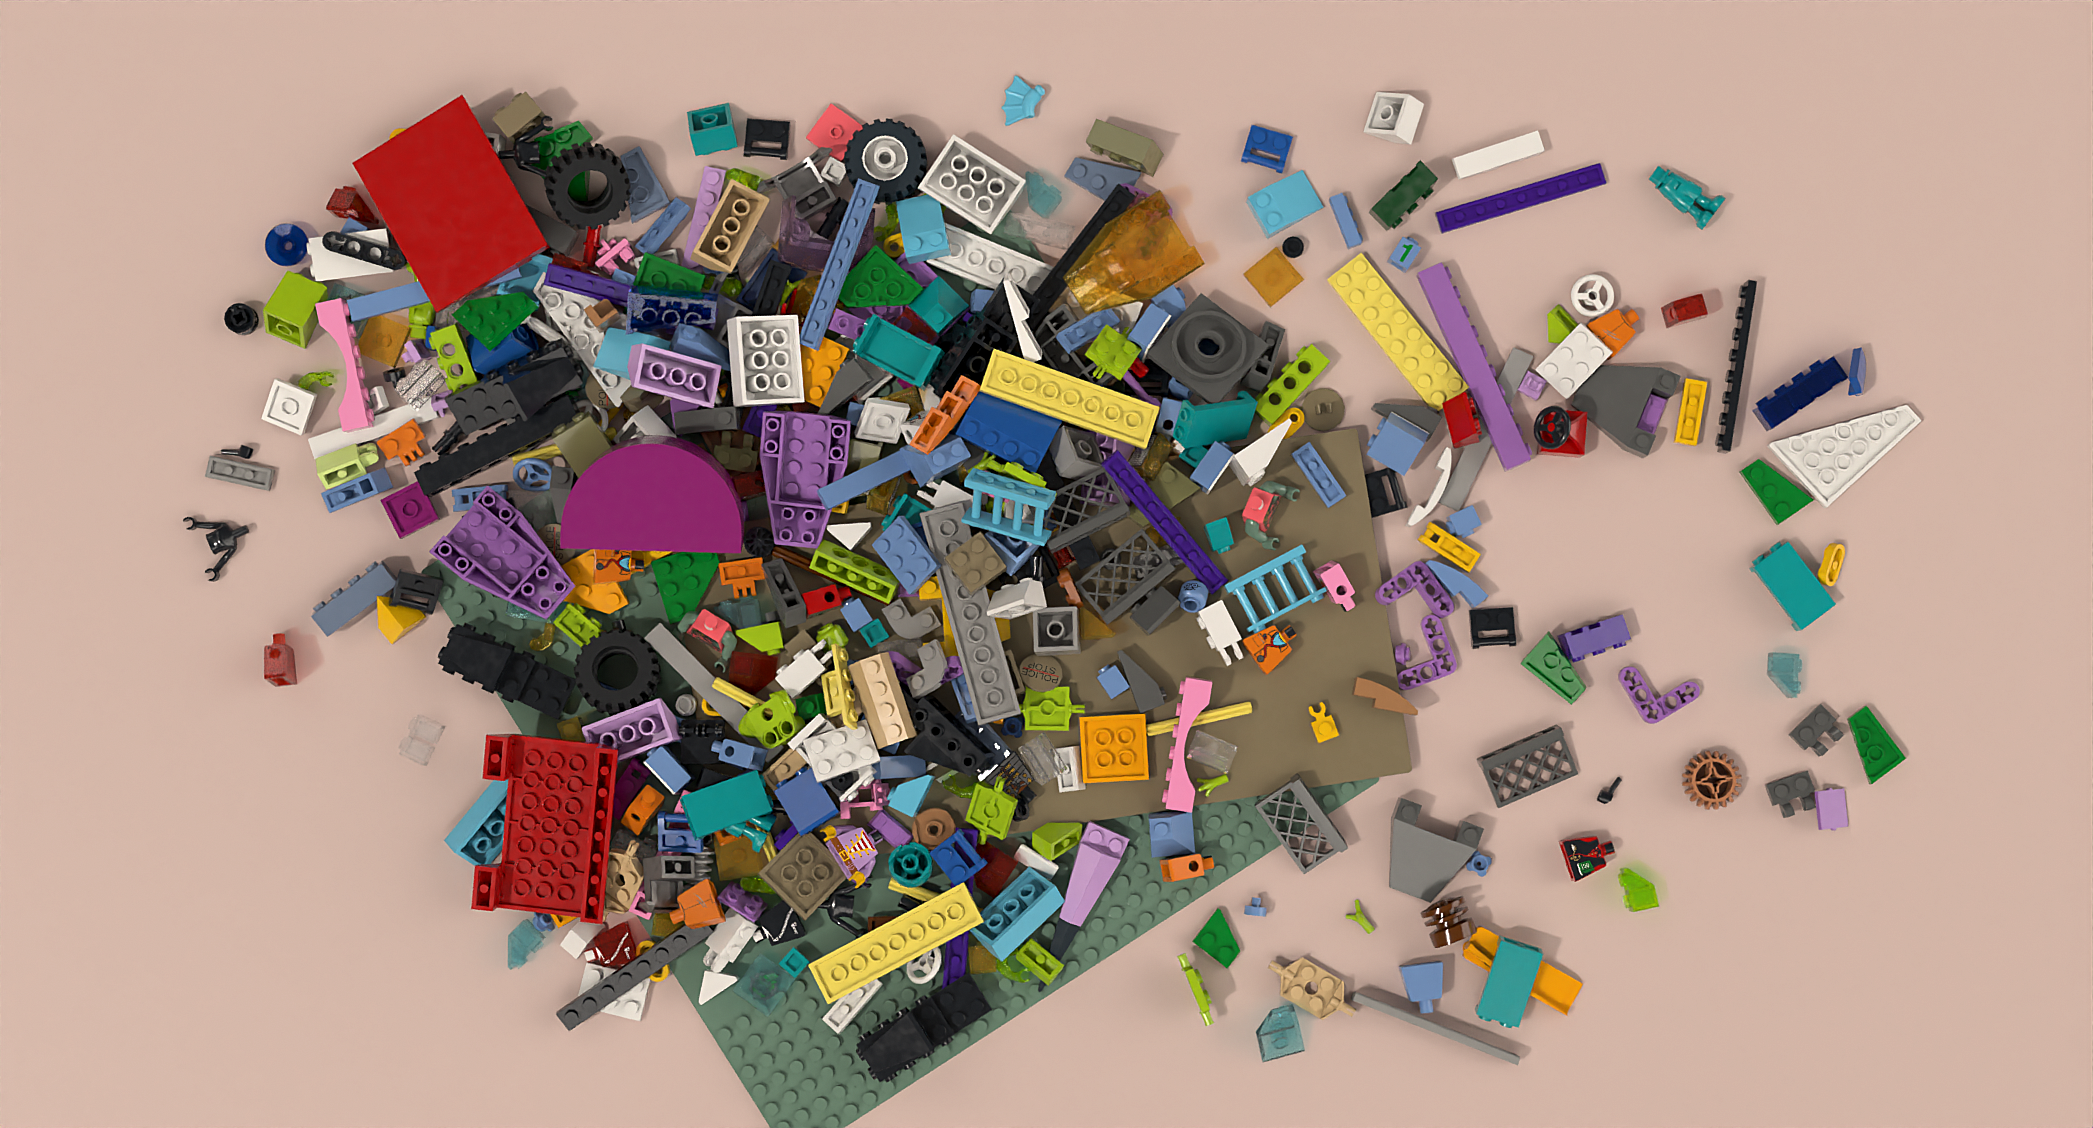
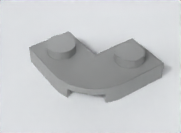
[881,599,941,639]
[906,640,948,700]

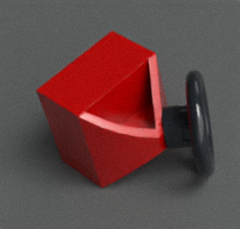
[1534,406,1588,458]

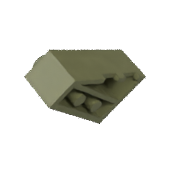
[1086,119,1164,177]
[1127,462,1201,528]

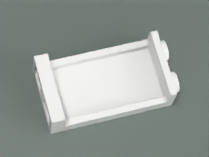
[307,228,396,281]
[788,713,877,802]

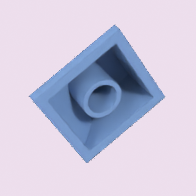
[1148,811,1195,857]

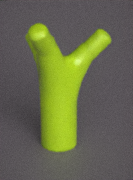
[780,279,805,305]
[967,452,996,473]
[1197,774,1229,797]
[1345,900,1375,934]

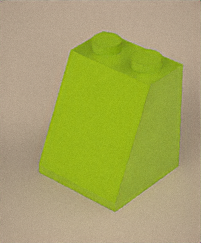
[263,270,328,349]

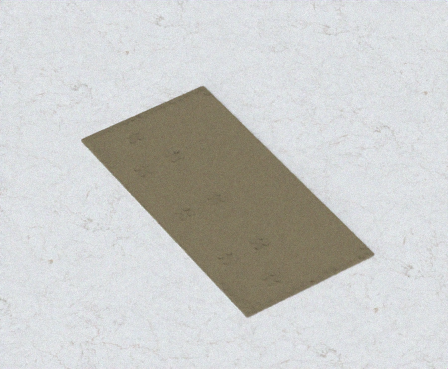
[672,428,1412,878]

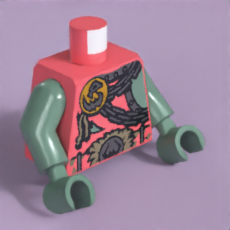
[1242,481,1300,550]
[671,609,737,673]

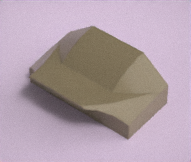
[620,385,664,412]

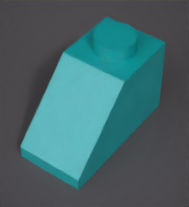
[1203,517,1234,554]

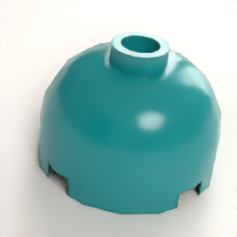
[888,842,933,888]

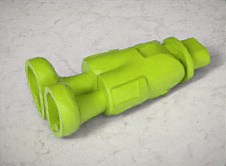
[406,263,435,339]

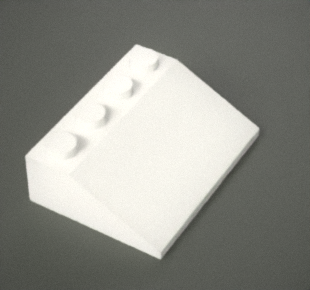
[918,134,1026,235]
[727,315,804,407]
[1229,418,1292,487]

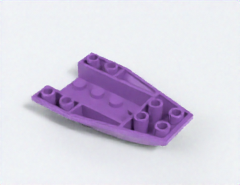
[760,411,851,549]
[429,485,575,620]

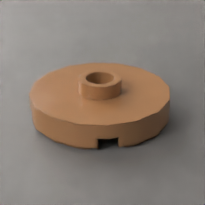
[912,808,956,851]

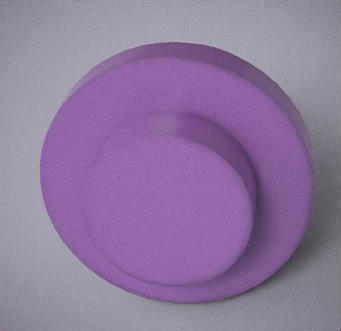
[1395,643,1411,665]

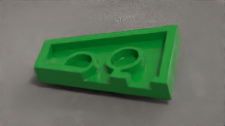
[531,121,593,179]
[1740,459,1813,525]
[1520,631,1586,705]
[1847,706,1906,784]

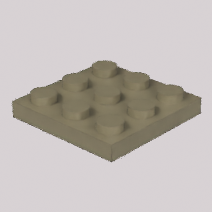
[757,832,846,921]

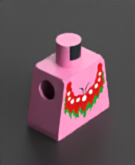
[1313,560,1356,612]

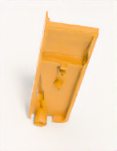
[1462,926,1583,1016]

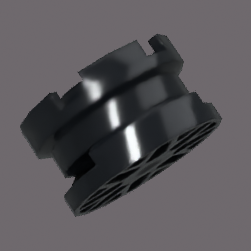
[224,303,259,336]
[743,526,775,558]

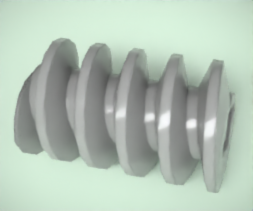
[683,846,715,889]

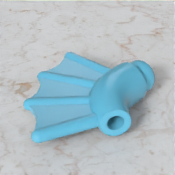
[1002,76,1045,126]

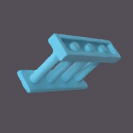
[961,468,1056,546]
[1223,545,1327,634]

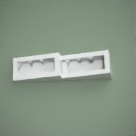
[1452,131,1545,180]
[1003,273,1042,363]

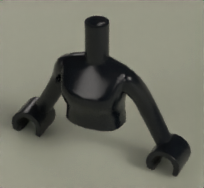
[499,116,553,178]
[183,517,249,582]
[818,874,873,939]

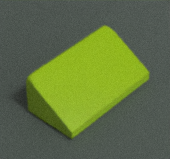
[1016,938,1064,986]

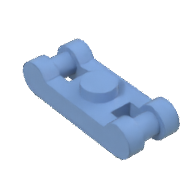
[452,485,508,512]

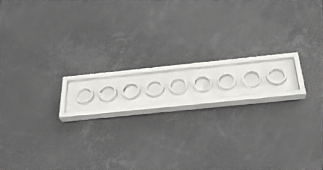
[926,223,1143,334]

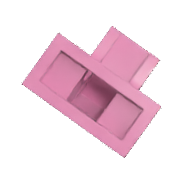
[840,779,890,819]

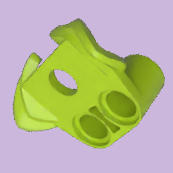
[738,690,805,749]

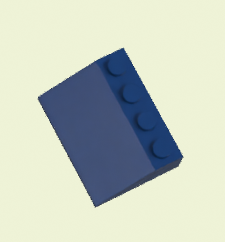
[956,391,1062,474]

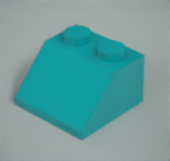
[687,103,738,156]

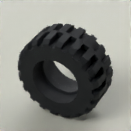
[544,142,631,230]
[574,628,661,716]

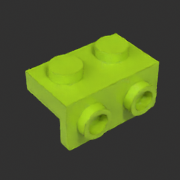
[553,602,603,647]

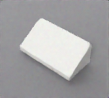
[1054,746,1086,793]
[1014,844,1059,880]

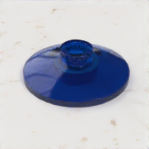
[265,223,308,266]

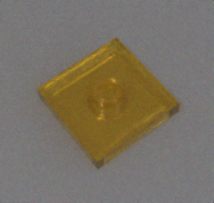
[1243,247,1304,308]
[358,315,412,368]
[713,834,763,881]

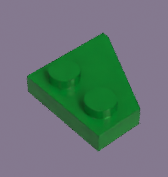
[1192,908,1240,968]

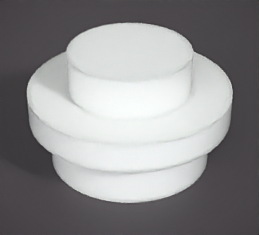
[675,694,697,716]

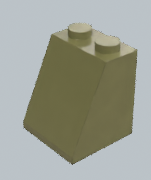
[552,411,614,478]
[843,426,886,496]

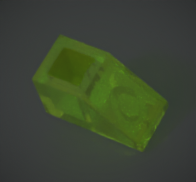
[1618,867,1659,912]

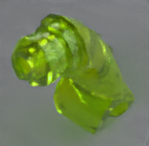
[726,168,764,191]
[872,204,899,242]
[703,276,742,297]
[297,371,334,390]
[942,775,978,799]
[740,877,776,894]
[995,957,1030,983]

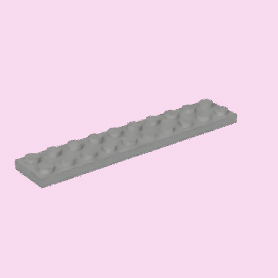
[920,502,1021,726]

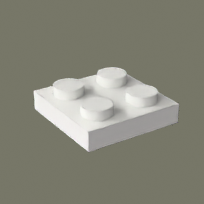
[261,378,317,435]
[854,397,910,444]

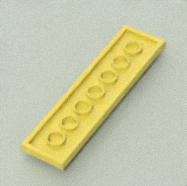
[1327,253,1469,411]
[979,349,1160,449]
[808,882,984,1004]

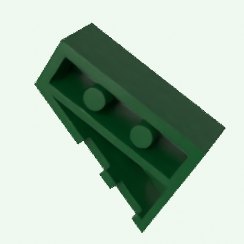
[1369,160,1438,231]

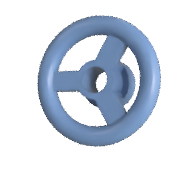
[513,458,552,493]

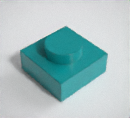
[1178,446,1209,469]
[859,618,890,648]
[779,947,810,978]

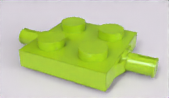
[1085,324,1142,380]
[986,458,1057,497]
[1019,686,1085,731]
[965,776,1018,845]
[1177,953,1214,1026]

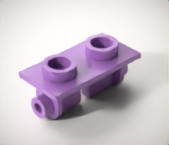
[828,308,865,340]

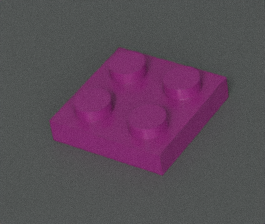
[380,481,440,539]

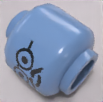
[1178,580,1208,613]

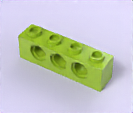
[429,322,480,392]
[1255,344,1331,426]
[809,539,900,604]

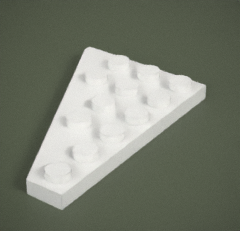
[533,272,660,408]
[1767,405,1921,508]

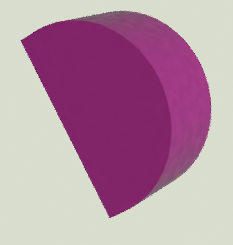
[560,435,744,553]

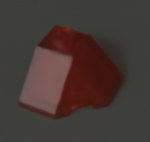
[326,186,379,224]
[729,651,778,696]
[974,841,1018,899]

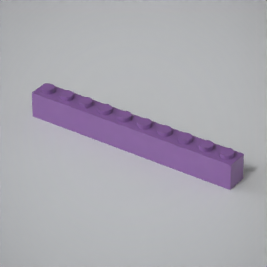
[1416,262,1532,472]

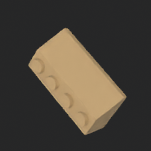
[690,179,770,273]
[848,652,917,750]

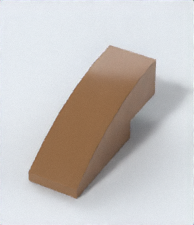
[1352,677,1418,716]

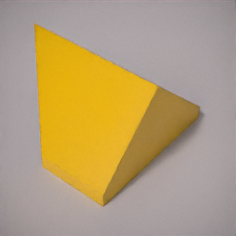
[377,596,426,644]

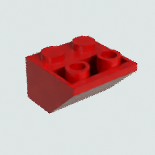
[1442,392,1482,449]

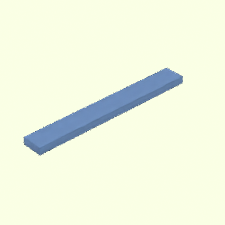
[799,178,880,351]
[347,267,522,322]
[816,421,964,511]

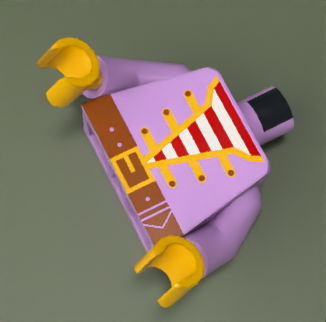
[820,825,882,889]

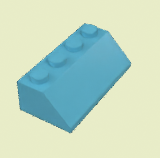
[887,775,935,817]
[444,779,508,865]
[970,867,1065,961]

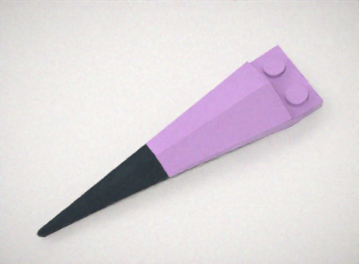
[1038,821,1130,992]

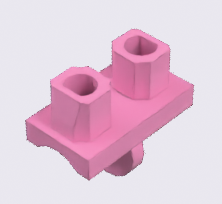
[595,238,636,277]

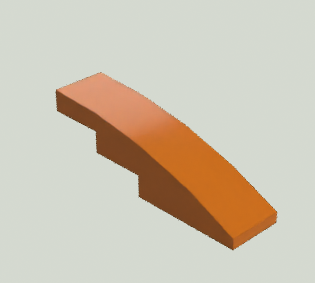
[909,375,981,455]

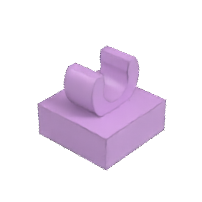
[402,339,432,363]
[1517,371,1547,401]
[431,390,453,417]

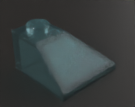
[1256,1004,1305,1062]

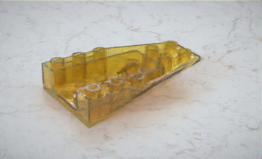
[1063,190,1205,315]

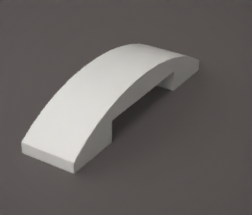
[1405,447,1451,527]

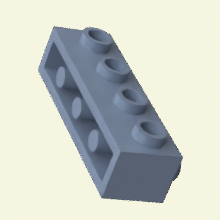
[311,560,397,637]

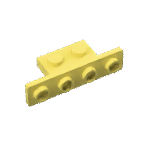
[821,643,858,730]

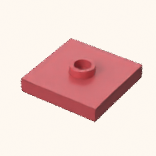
[806,104,863,163]

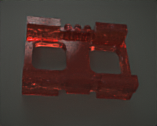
[892,307,937,343]

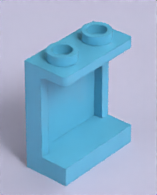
[496,254,554,311]

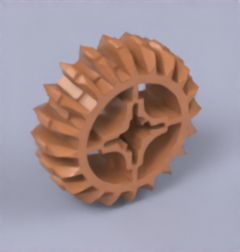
[1682,751,1742,810]

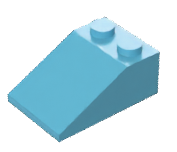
[1246,170,1323,239]
[896,195,951,264]
[593,327,671,380]

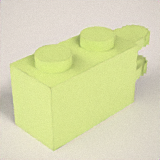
[315,443,379,490]

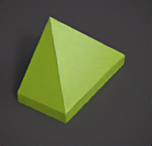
[1547,304,1578,344]

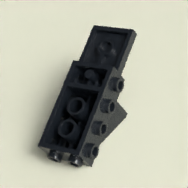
[928,278,1041,410]
[444,338,584,435]
[438,622,576,720]
[898,680,995,777]
[856,972,992,1083]

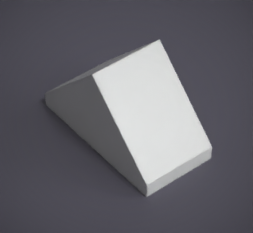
[827,522,872,551]
[560,921,606,959]
[699,969,740,1005]

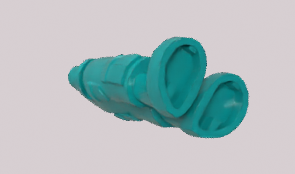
[1648,166,1726,230]
[724,814,777,853]

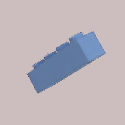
[1329,193,1363,250]

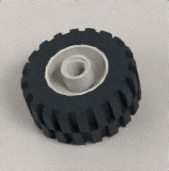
[844,118,928,205]

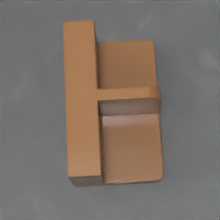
[584,299,621,333]

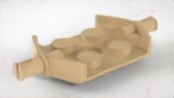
[603,840,644,922]
[1268,957,1356,1020]

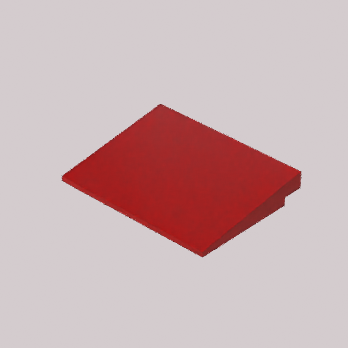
[352,95,550,313]

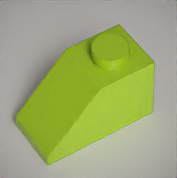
[735,622,785,656]
[1032,823,1082,861]

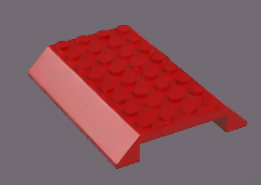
[471,734,619,924]

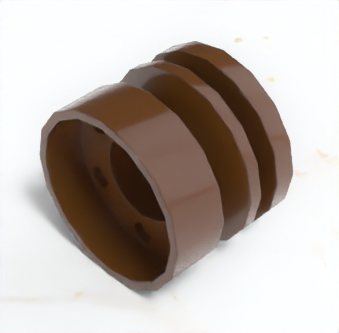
[1420,896,1477,948]

